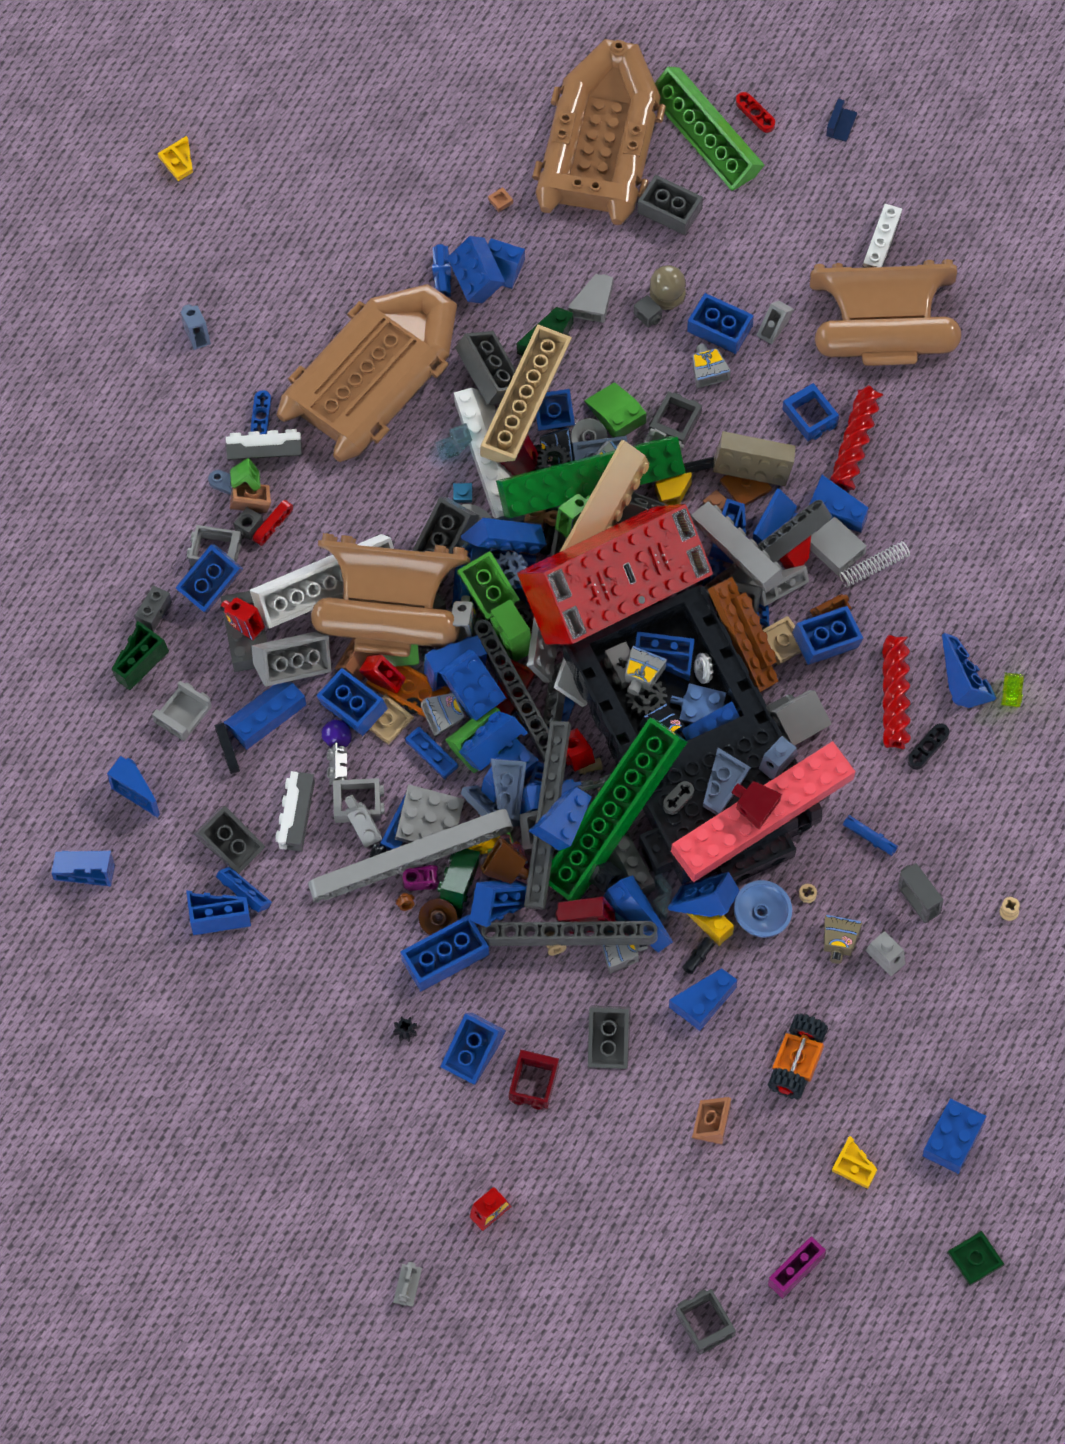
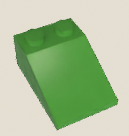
[584,382,646,437]

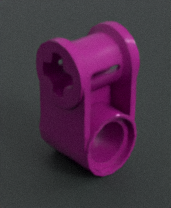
[403,865,440,891]

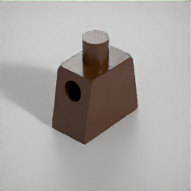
[480,837,529,884]

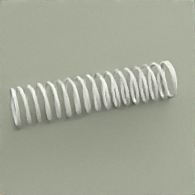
[839,541,910,588]

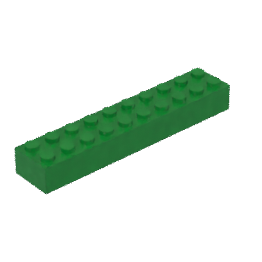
[496,436,686,518]
[549,717,687,901]

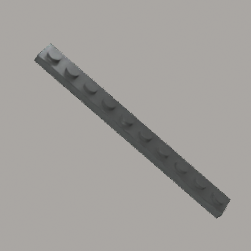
[524,721,571,909]

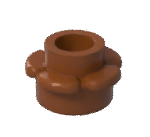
[396,893,415,911]

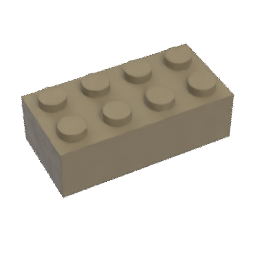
[713,431,796,487]

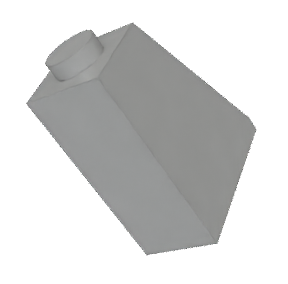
[568,274,613,323]

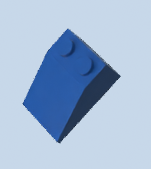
[107,756,160,818]
[668,872,740,917]
[440,1013,506,1085]

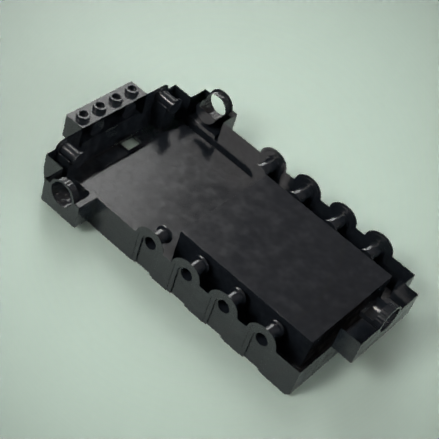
[563,585,830,885]

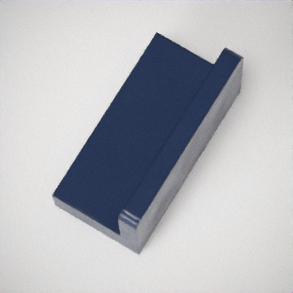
[826,99,857,142]

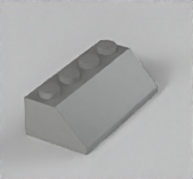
[252,631,331,687]

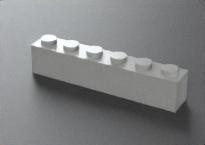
[691,501,784,593]

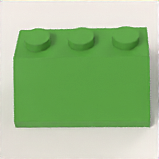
[457,551,520,621]
[445,707,518,773]

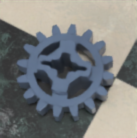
[494,551,528,590]

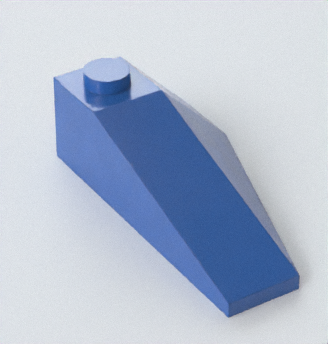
[942,633,996,708]

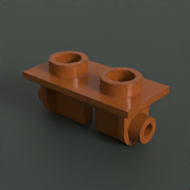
[810,594,852,617]

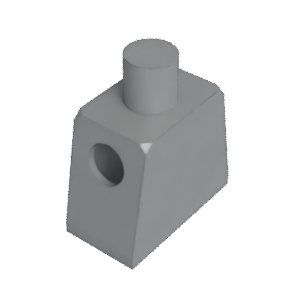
[865,931,906,977]

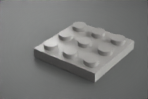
[395,784,464,843]

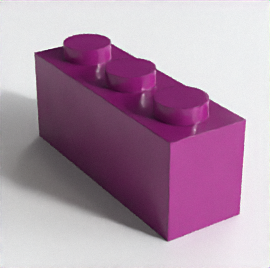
[768,1236,826,1299]

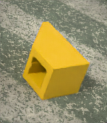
[655,472,692,505]

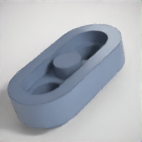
[208,470,232,495]

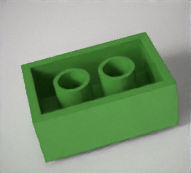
[490,599,531,661]

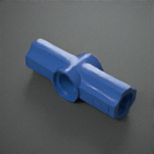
[432,244,451,297]

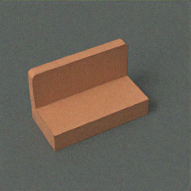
[335,638,377,681]

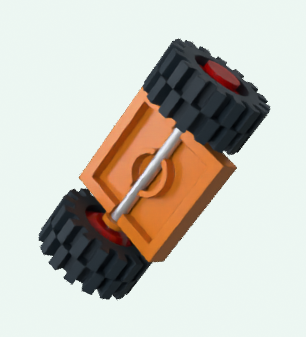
[767,1014,828,1099]

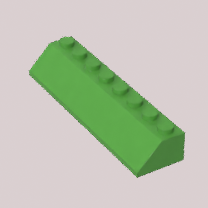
[655,67,765,191]

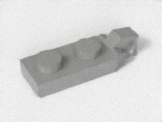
[345,794,382,848]

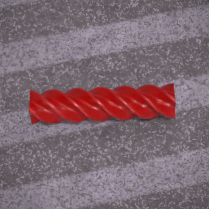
[830,386,883,491]
[882,635,911,749]

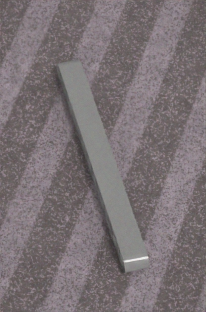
[308,809,513,903]

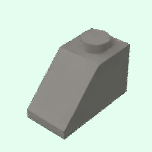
[756,300,794,344]

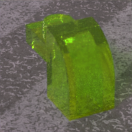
[1001,672,1024,707]

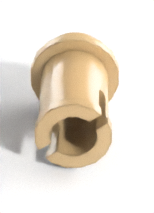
[578,758,602,775]

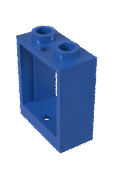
[782,383,839,441]

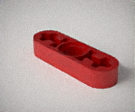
[736,92,775,133]
[253,500,293,546]

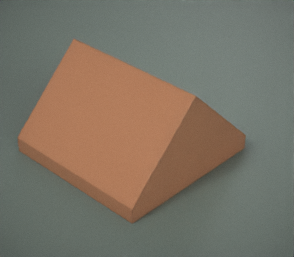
[230,482,271,513]
[692,1097,731,1144]

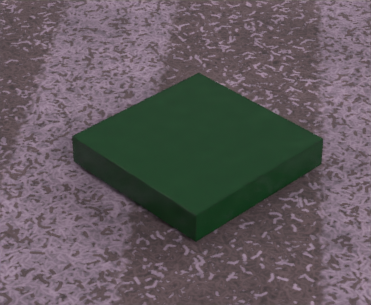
[947,1231,1004,1286]

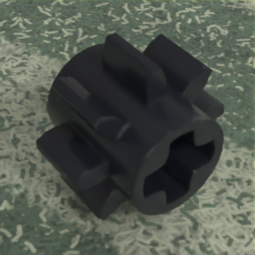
[393,1017,418,1042]

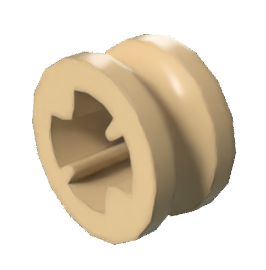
[799,884,817,903]

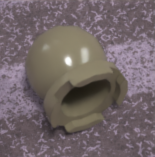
[650,265,686,310]

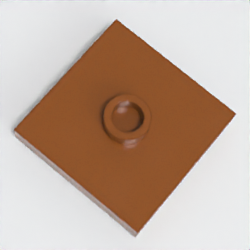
[720,475,772,507]

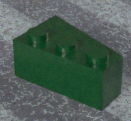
[516,307,573,356]
[112,621,169,690]
[438,848,480,918]

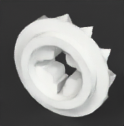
[694,653,714,684]

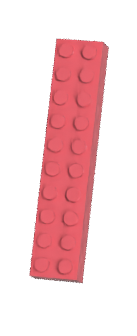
[671,741,856,882]

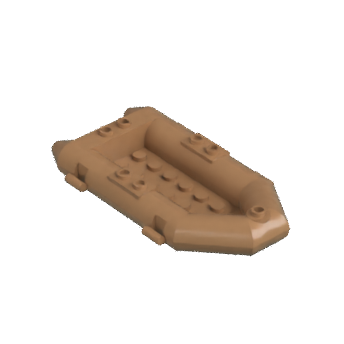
[532,39,666,225]
[277,284,457,462]

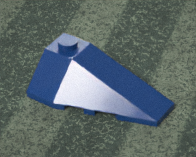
[603,875,673,953]

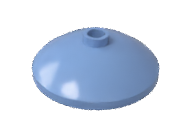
[734,880,792,938]

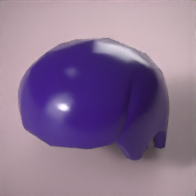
[321,719,352,748]

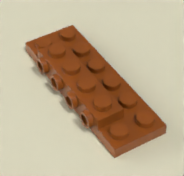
[708,577,779,692]

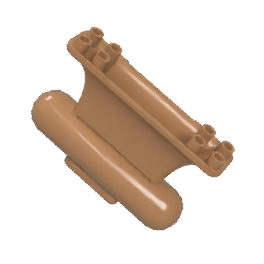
[810,259,962,366]
[311,533,471,657]

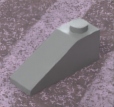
[748,565,809,606]

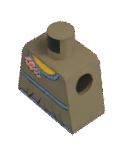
[824,915,862,964]

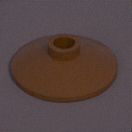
[419,898,458,935]

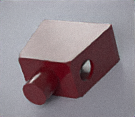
[499,434,538,476]
[731,781,782,830]

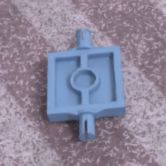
[670,683,726,724]

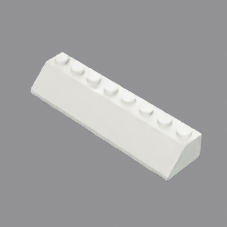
[454,388,526,522]
[250,534,394,629]

